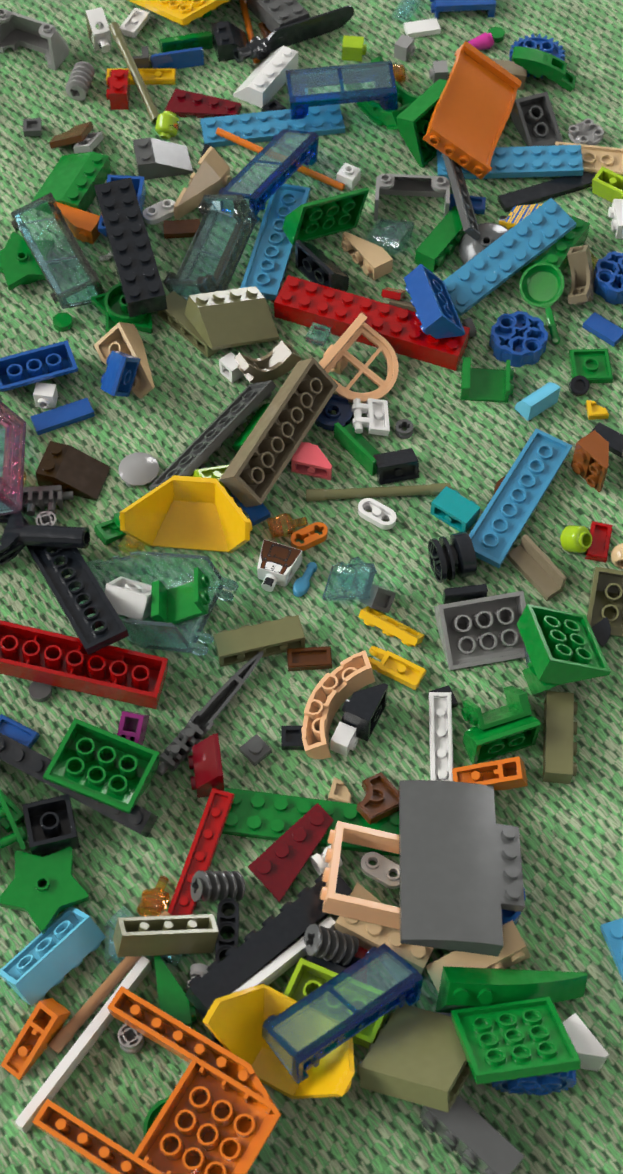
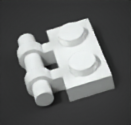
[351,398,390,436]

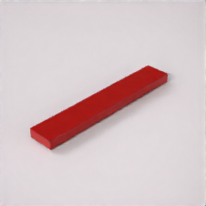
[168,787,235,915]

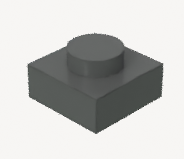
[23,118,42,137]
[240,734,272,766]

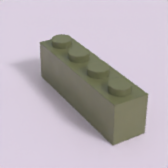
[157,291,221,358]
[213,615,305,667]
[542,691,578,784]
[113,914,219,957]

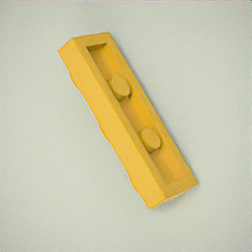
[358,606,425,647]

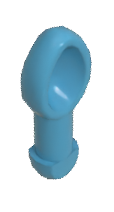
[293,562,317,597]

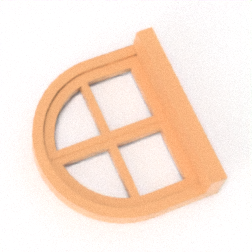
[319,312,399,404]

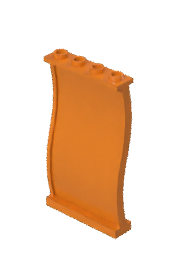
[423,41,522,179]

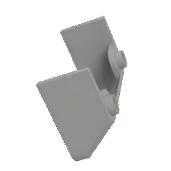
[374,173,450,221]

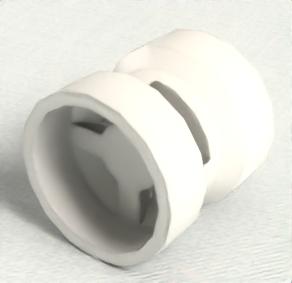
[310,845,343,876]

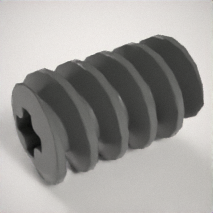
[190,871,245,901]
[304,924,359,966]

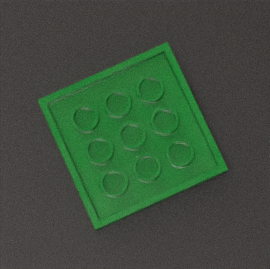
[451,997,581,1085]

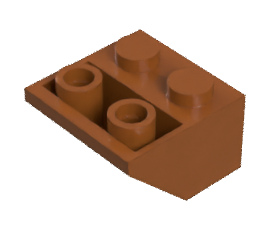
[571,430,609,492]

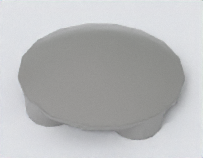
[568,118,604,145]
[118,452,159,487]

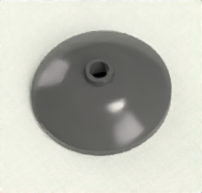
[459,223,508,264]

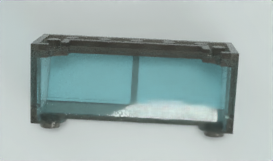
[10,193,105,309]
[163,194,257,301]

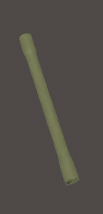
[108,22,160,124]
[306,483,451,502]

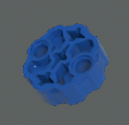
[594,251,623,305]
[489,311,548,367]

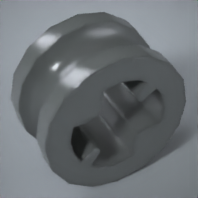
[395,419,414,439]

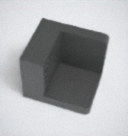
[132,46,150,68]
[359,581,396,613]

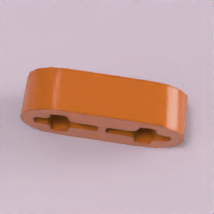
[291,522,328,551]

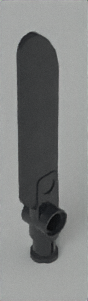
[233,5,354,63]

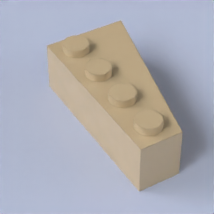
[334,882,434,978]
[425,920,531,993]

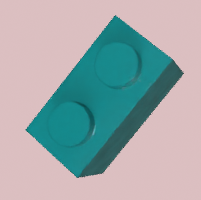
[430,486,481,532]

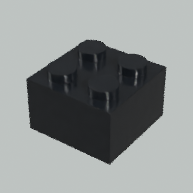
[22,794,80,857]

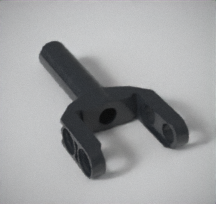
[0,503,90,566]

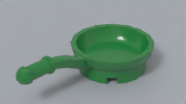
[519,262,565,345]

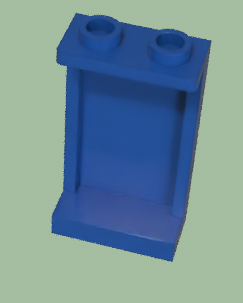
[429,0,496,19]

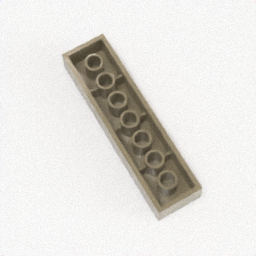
[219,357,338,507]

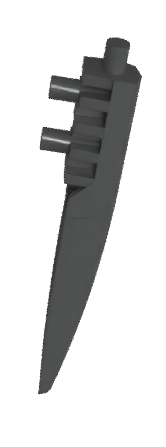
[0,485,74,516]
[156,651,263,776]

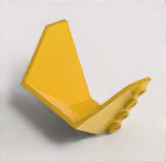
[119,475,252,553]
[202,983,355,1099]

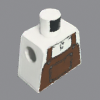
[85,7,111,53]
[257,539,302,592]

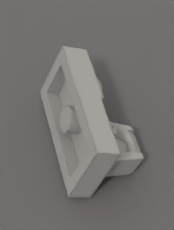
[73,132,104,153]

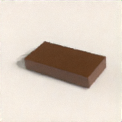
[163,219,201,239]
[287,646,332,671]

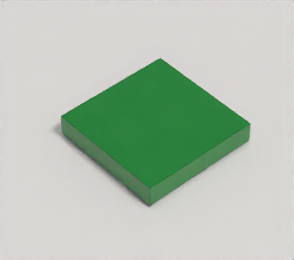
[568,349,613,384]

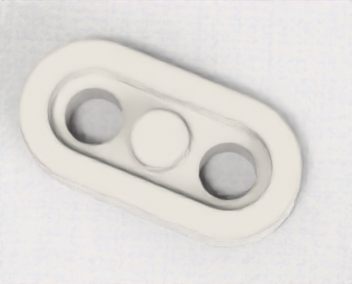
[143,199,175,225]
[358,498,396,530]
[361,852,400,889]

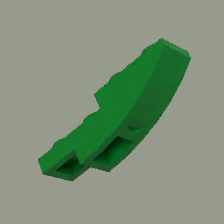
[511,46,576,92]

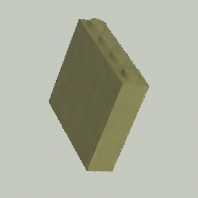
[357,1003,471,1113]

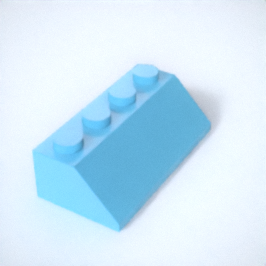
[0,906,106,1006]

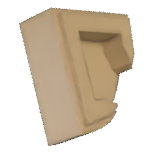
[328,777,351,803]

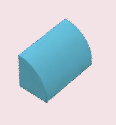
[515,382,561,421]

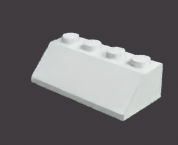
[233,46,298,108]

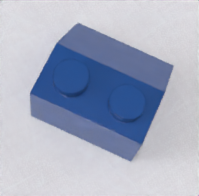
[100,350,141,397]

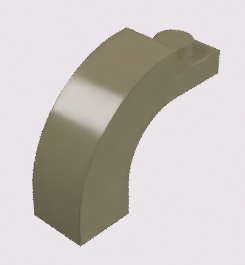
[567,244,594,305]
[234,340,302,383]

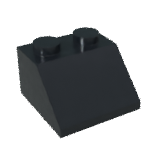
[211,21,248,62]
[341,683,388,742]

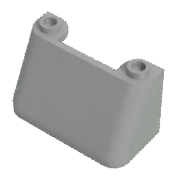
[0,9,69,71]

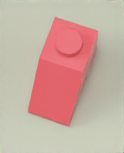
[291,442,332,480]

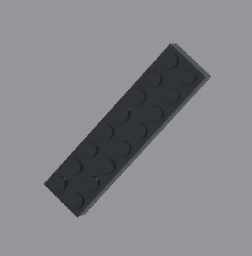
[94,177,167,317]

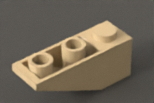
[341,231,393,281]

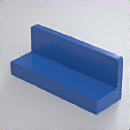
[150,47,204,69]

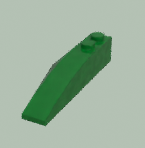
[436,966,588,1013]

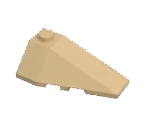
[173,146,232,220]

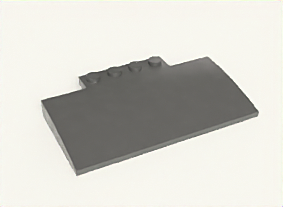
[399,780,525,956]

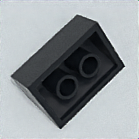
[295,240,349,292]

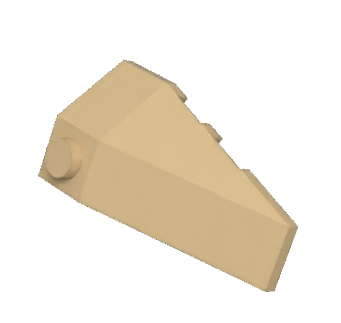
[94,322,155,399]

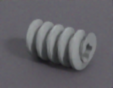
[65,61,95,101]

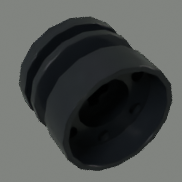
[428,531,477,583]

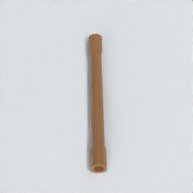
[47,910,171,1055]

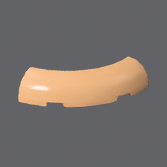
[302,650,375,759]

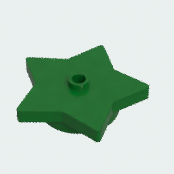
[0,232,55,290]
[91,282,153,333]
[0,847,90,934]

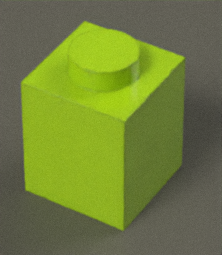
[342,35,367,62]

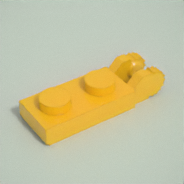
[368,646,426,691]

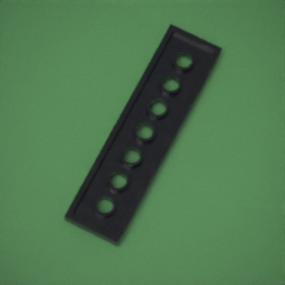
[26,546,129,655]

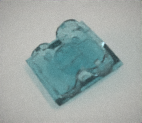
[366,219,415,255]
[322,557,378,601]

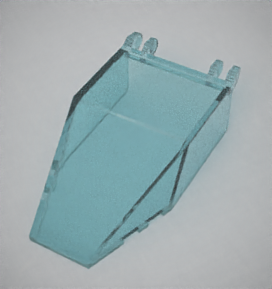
[71,551,239,656]

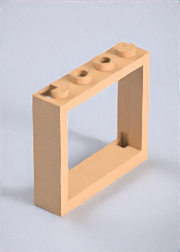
[320,821,400,929]

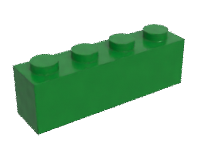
[414,205,465,272]

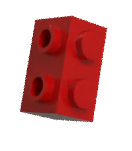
[106,69,130,110]

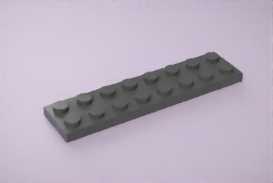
[149,380,277,491]

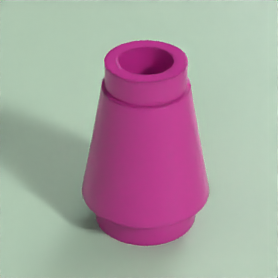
[468,32,494,50]

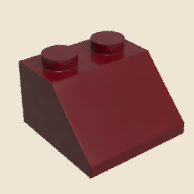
[188,733,225,798]

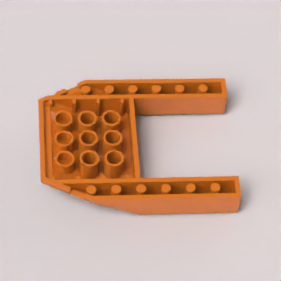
[32,986,281,1174]

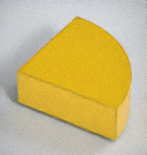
[585,400,609,420]

